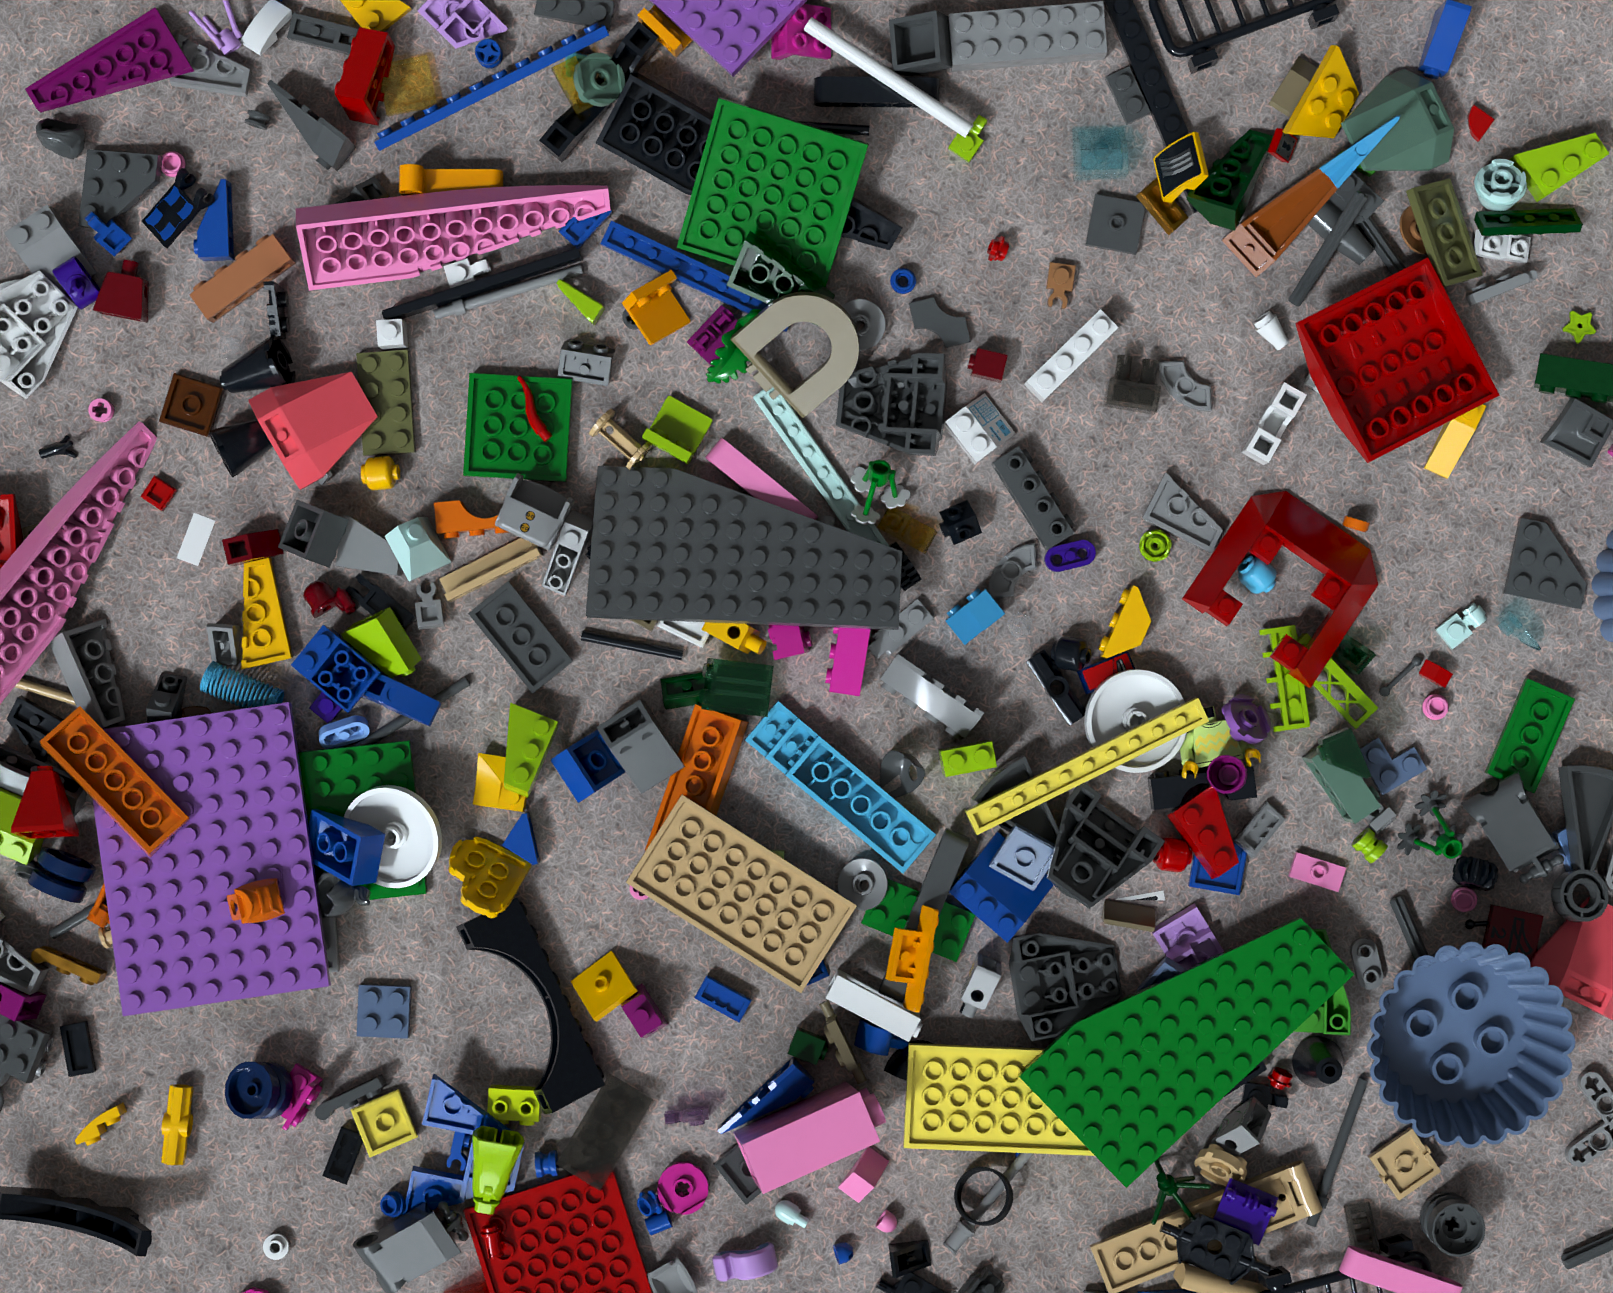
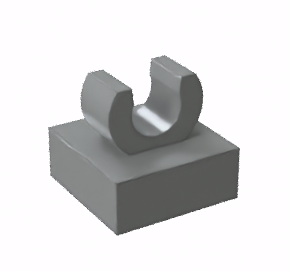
[1365,803,1396,836]

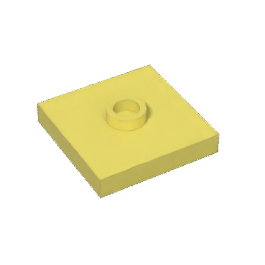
[350,1089,418,1158]

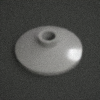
[842,299,885,351]
[838,859,888,910]

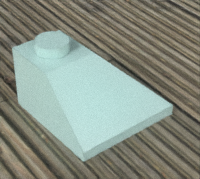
[385,517,451,582]

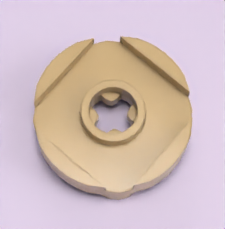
[1195,1144,1247,1187]

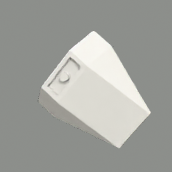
[0,270,78,399]

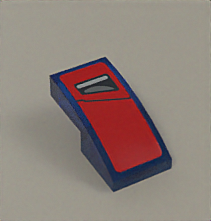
[1077,650,1135,694]

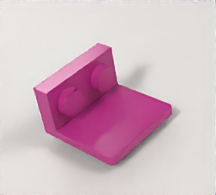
[771,4,831,60]
[280,1063,323,1131]

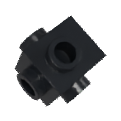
[939,500,982,545]

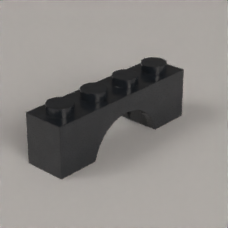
[1147,762,1257,810]

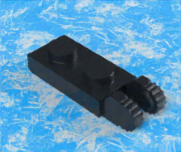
[346,573,416,631]

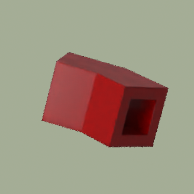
[1419,659,1453,688]

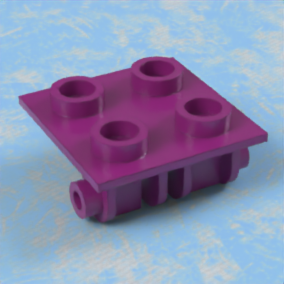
[686,305,737,366]

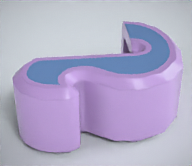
[712,1242,778,1282]

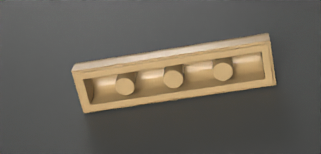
[1173,1263,1267,1293]

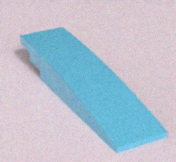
[744,700,936,874]

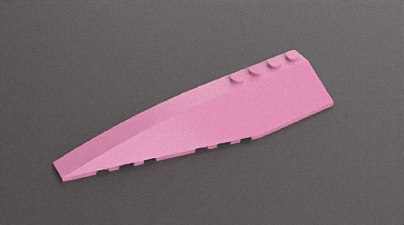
[295,185,611,291]
[0,421,157,704]

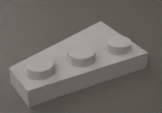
[169,34,252,97]
[1141,472,1223,553]

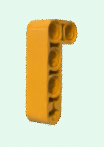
[399,164,503,196]

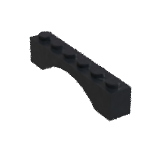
[539,21,660,163]

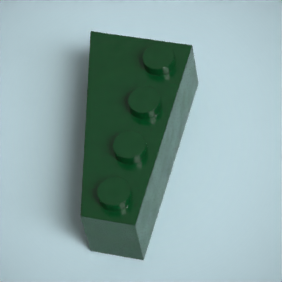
[726,231,835,327]

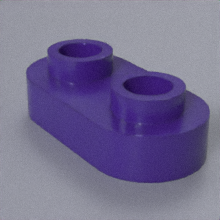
[1044,540,1096,572]

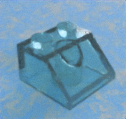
[1072,127,1128,181]

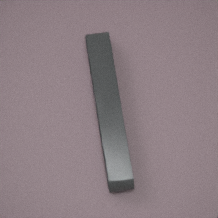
[878,828,970,1003]

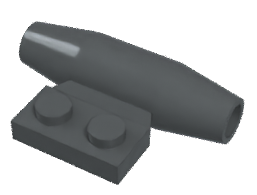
[1295,172,1384,265]

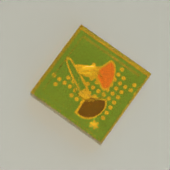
[381,55,438,116]

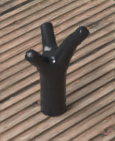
[39,435,77,459]

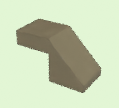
[1269,56,1318,118]

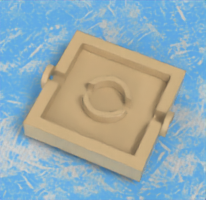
[1368,1127,1442,1200]

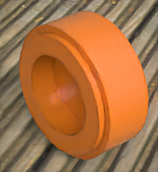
[1342,516,1370,533]

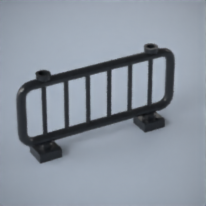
[1148,0,1340,74]
[1257,1233,1432,1293]

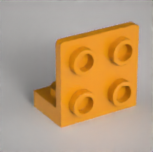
[637,5,693,57]
[622,270,690,345]

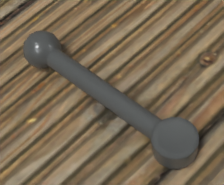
[1379,656,1422,697]

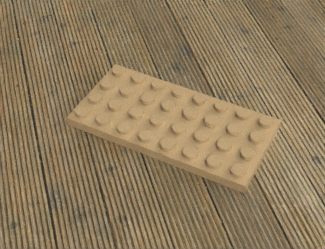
[626,794,857,993]

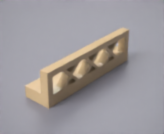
[439,538,543,602]

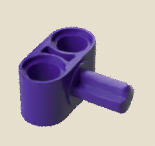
[52,256,100,310]

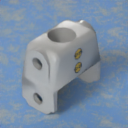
[495,473,575,551]

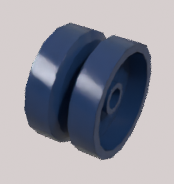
[28,847,96,903]
[225,1062,293,1119]

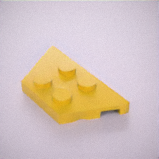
[1282,45,1359,138]

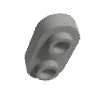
[1350,938,1383,990]

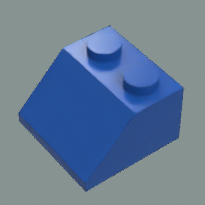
[551,729,625,803]

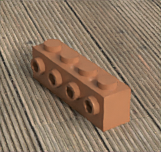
[189,234,296,323]

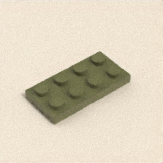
[1406,178,1483,287]
[356,350,416,456]

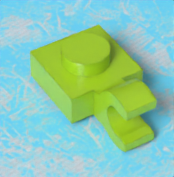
[948,115,988,163]

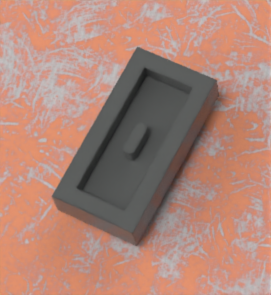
[1105,66,1151,125]

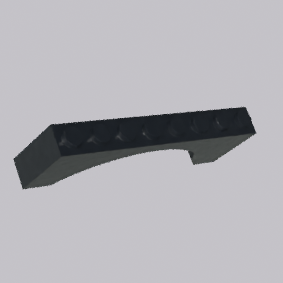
[456,898,605,1114]

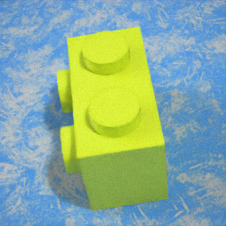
[487,1084,542,1126]

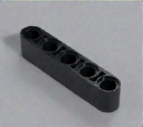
[814,76,940,108]

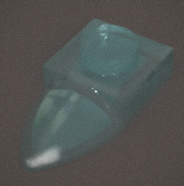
[1496,611,1541,650]

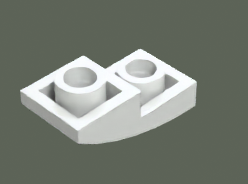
[241,0,293,56]
[1473,229,1531,263]

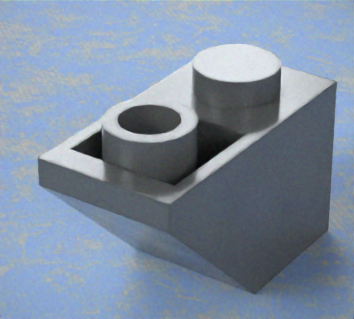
[146,672,187,723]

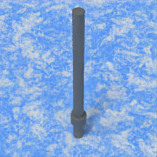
[1306,1078,1368,1227]

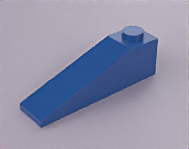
[718,1056,814,1134]

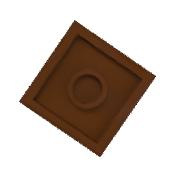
[159,373,225,437]

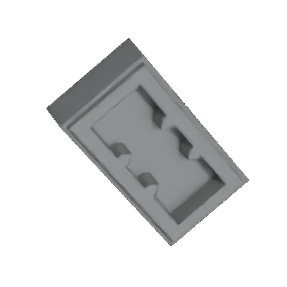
[1233,802,1286,858]

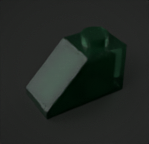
[1316,728,1372,779]

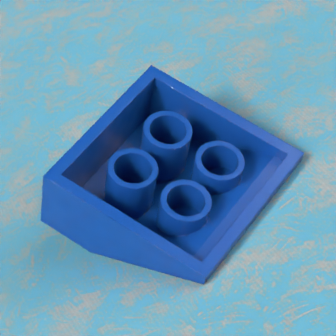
[949,831,1054,943]

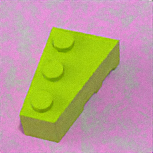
[1509,133,1609,202]

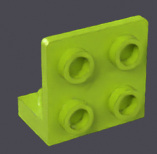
[642,396,713,465]

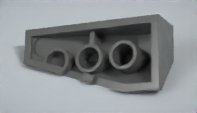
[267,80,356,172]

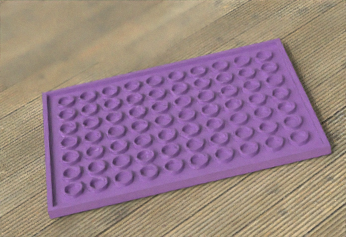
[92,702,331,1016]

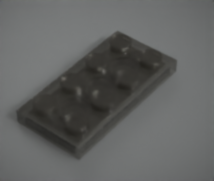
[556,1074,655,1191]

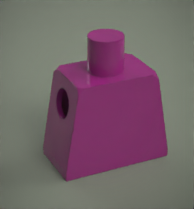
[0,982,47,1021]
[621,983,668,1038]

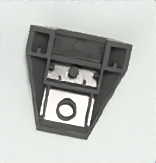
[1047,783,1165,909]

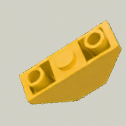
[1098,585,1151,658]

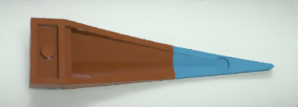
[1221,115,1400,278]

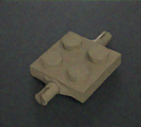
[819,1000,867,1084]

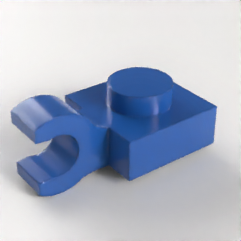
[84,211,132,257]
[447,1131,472,1171]

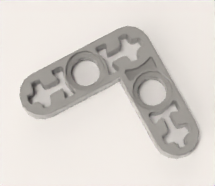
[1565,1070,1613,1167]

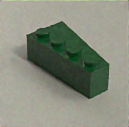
[1534,353,1613,403]

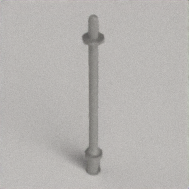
[943,1153,1033,1254]

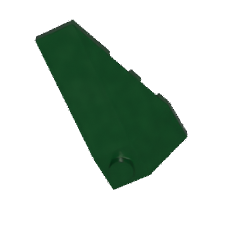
[1187,129,1273,231]

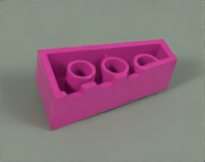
[768,625,813,660]

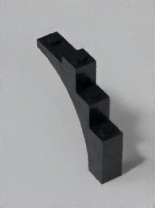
[0,1186,152,1257]

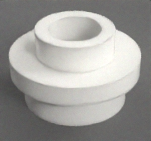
[263,1233,289,1260]

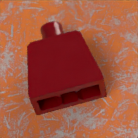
[93,259,149,323]

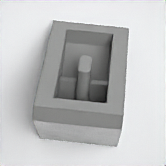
[206,623,241,665]

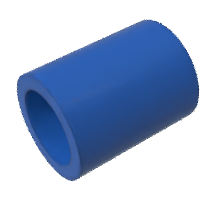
[644,1210,673,1236]

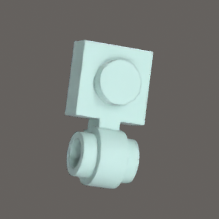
[1435,602,1487,649]

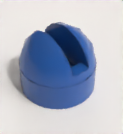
[833,1242,853,1265]

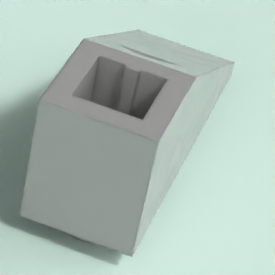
[542,510,593,596]

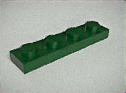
[1474,208,1583,236]

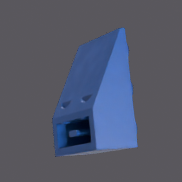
[291,625,381,713]

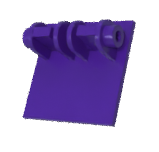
[1213,1178,1278,1246]

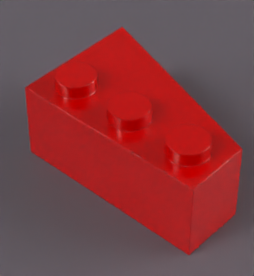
[335,27,395,126]
[1167,785,1239,879]

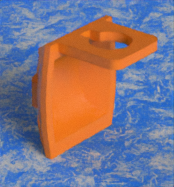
[227,878,285,924]

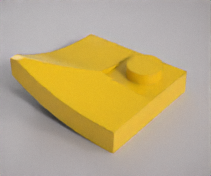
[473,753,527,812]

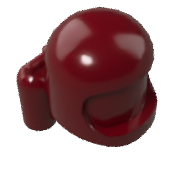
[303,581,356,618]

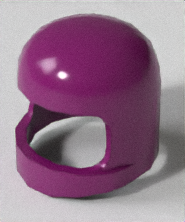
[1207,755,1247,794]

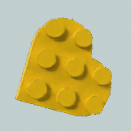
[448,837,532,918]

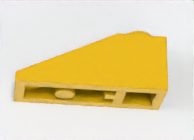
[1424,404,1486,479]

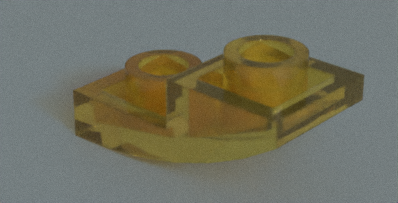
[551,56,594,114]
[877,508,937,554]

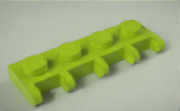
[1259,625,1310,732]

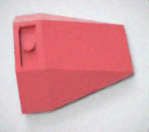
[248,372,378,490]
[1530,896,1613,1021]

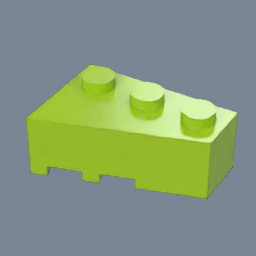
[504,703,558,798]

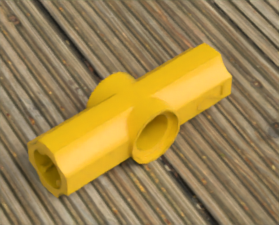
[161,1084,193,1165]

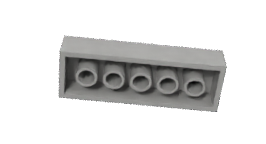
[948,1,1108,72]

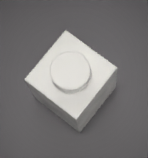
[376,319,408,350]

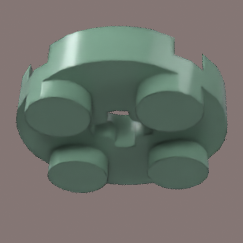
[573,53,625,107]

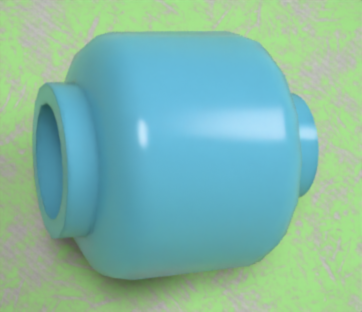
[1238,556,1277,594]

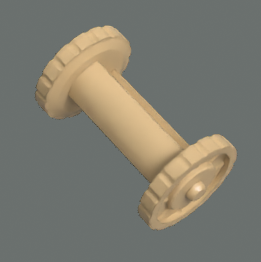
[589,409,652,470]

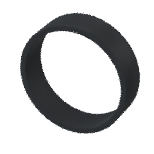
[954,1167,1013,1226]

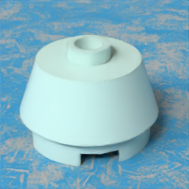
[1474,159,1527,211]

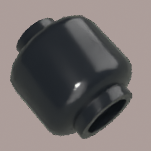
[1051,636,1091,671]

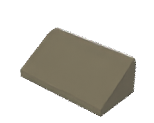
[1101,900,1155,932]

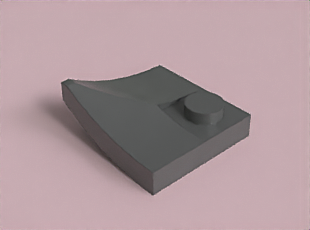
[1540,397,1613,468]

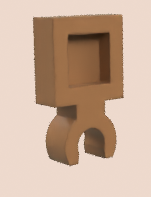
[1046,262,1076,309]

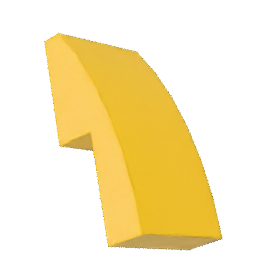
[75,1102,127,1146]

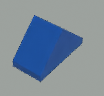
[502,812,540,865]

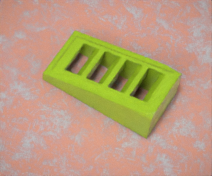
[556,279,605,326]

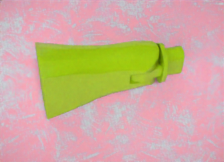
[472,1126,525,1215]

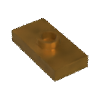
[1136,179,1189,235]

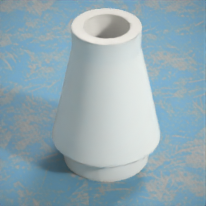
[1253,311,1289,350]

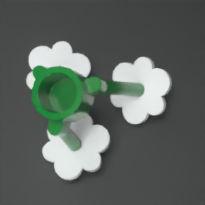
[850,460,910,525]

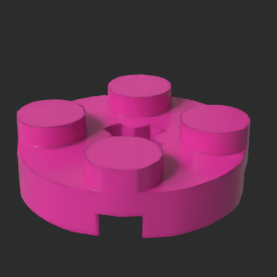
[657,1161,709,1215]

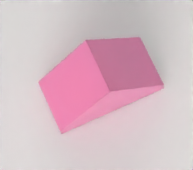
[838,1146,889,1203]

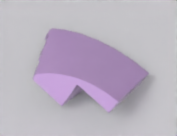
[417,0,508,49]
[1152,903,1224,970]

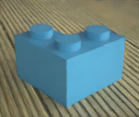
[946,588,1005,645]

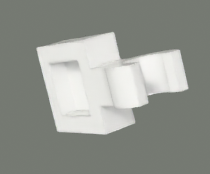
[443,258,492,288]

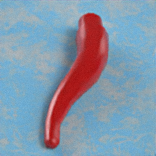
[517,376,553,442]

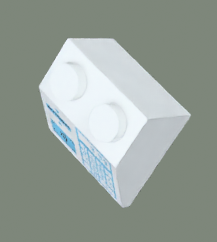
[944,393,1016,465]

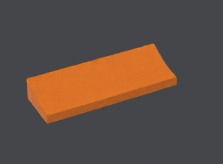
[645,704,749,850]
[40,706,189,858]

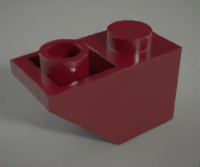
[222,529,284,566]

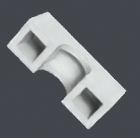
[1241,382,1307,465]

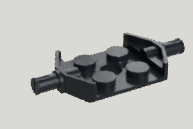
[1160,1212,1271,1285]

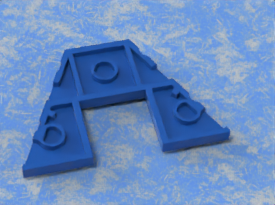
[402,1074,525,1216]

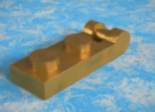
[31,946,107,985]

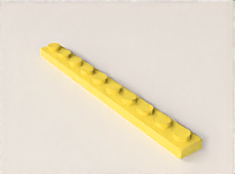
[965,697,1209,835]

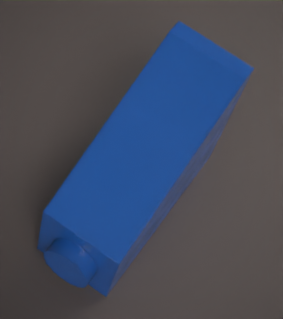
[1418,0,1472,79]

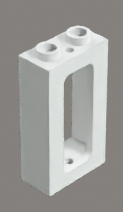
[825,969,923,1042]

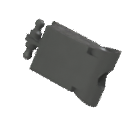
[1461,771,1564,884]
[353,1201,469,1293]

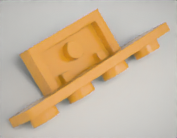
[885,905,939,1013]

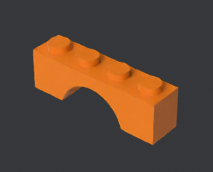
[434,500,510,539]

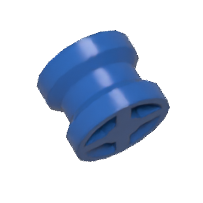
[475,39,503,69]
[535,1150,559,1178]

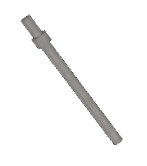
[433,264,583,320]

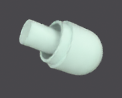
[775,1200,809,1228]

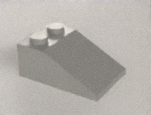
[4,205,98,295]

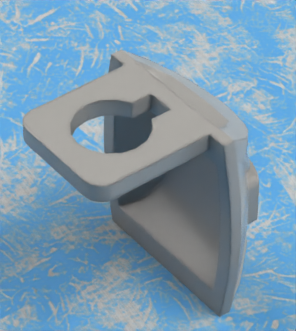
[647,1257,698,1293]

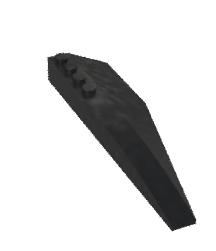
[596,71,903,250]

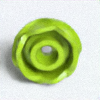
[1139,529,1172,562]

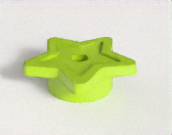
[1562,311,1596,343]

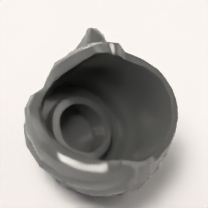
[317,872,371,917]

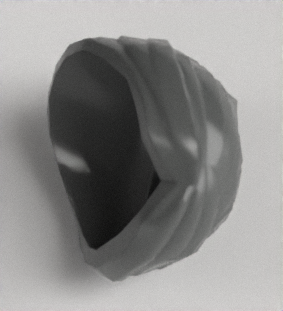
[36,118,85,159]

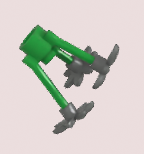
[1397,790,1465,859]

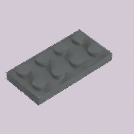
[468,581,573,693]

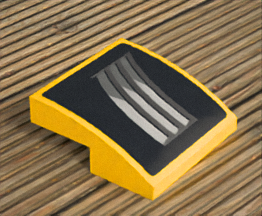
[1153,132,1209,203]

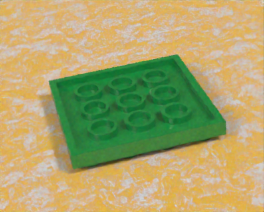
[463,373,573,482]

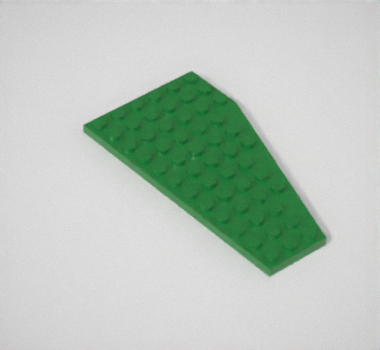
[1018,917,1355,1188]

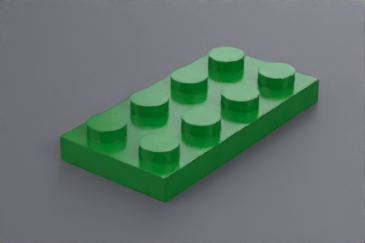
[1485,678,1575,794]
[861,878,975,962]

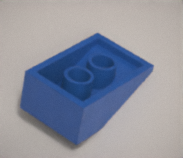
[309,809,385,886]

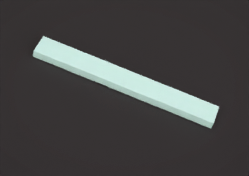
[753,387,889,546]

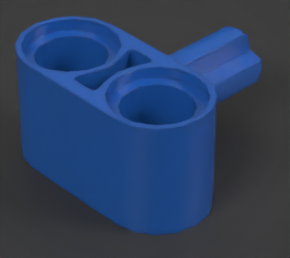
[854,1019,909,1056]

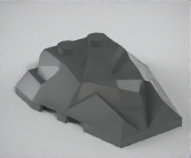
[836,353,947,456]

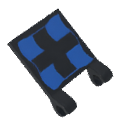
[142,168,215,249]

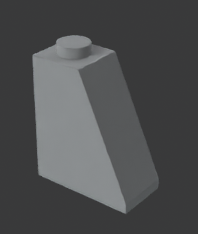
[335,515,403,576]

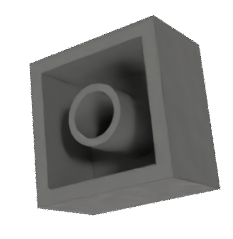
[278,500,348,568]

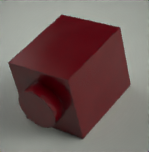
[967,348,1008,383]

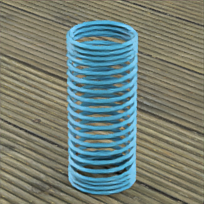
[200,661,284,709]

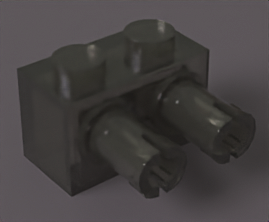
[1103,355,1161,415]

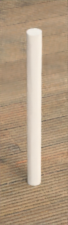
[804,17,973,138]

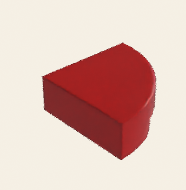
[1467,105,1495,142]

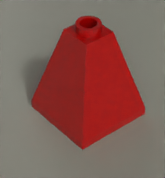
[11,766,79,839]

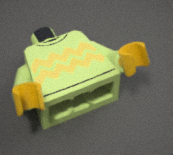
[1180,706,1261,778]

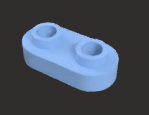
[318,715,369,749]

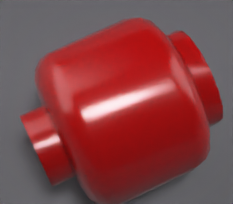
[1153,837,1193,873]

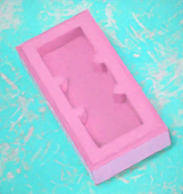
[1288,852,1346,892]

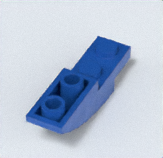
[362,674,441,726]

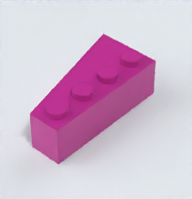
[825,627,870,696]

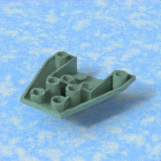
[1341,69,1454,171]

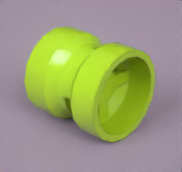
[1351,827,1388,864]

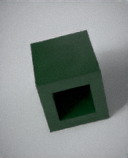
[787,1027,829,1065]

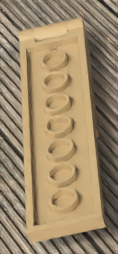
[1089,1160,1323,1293]

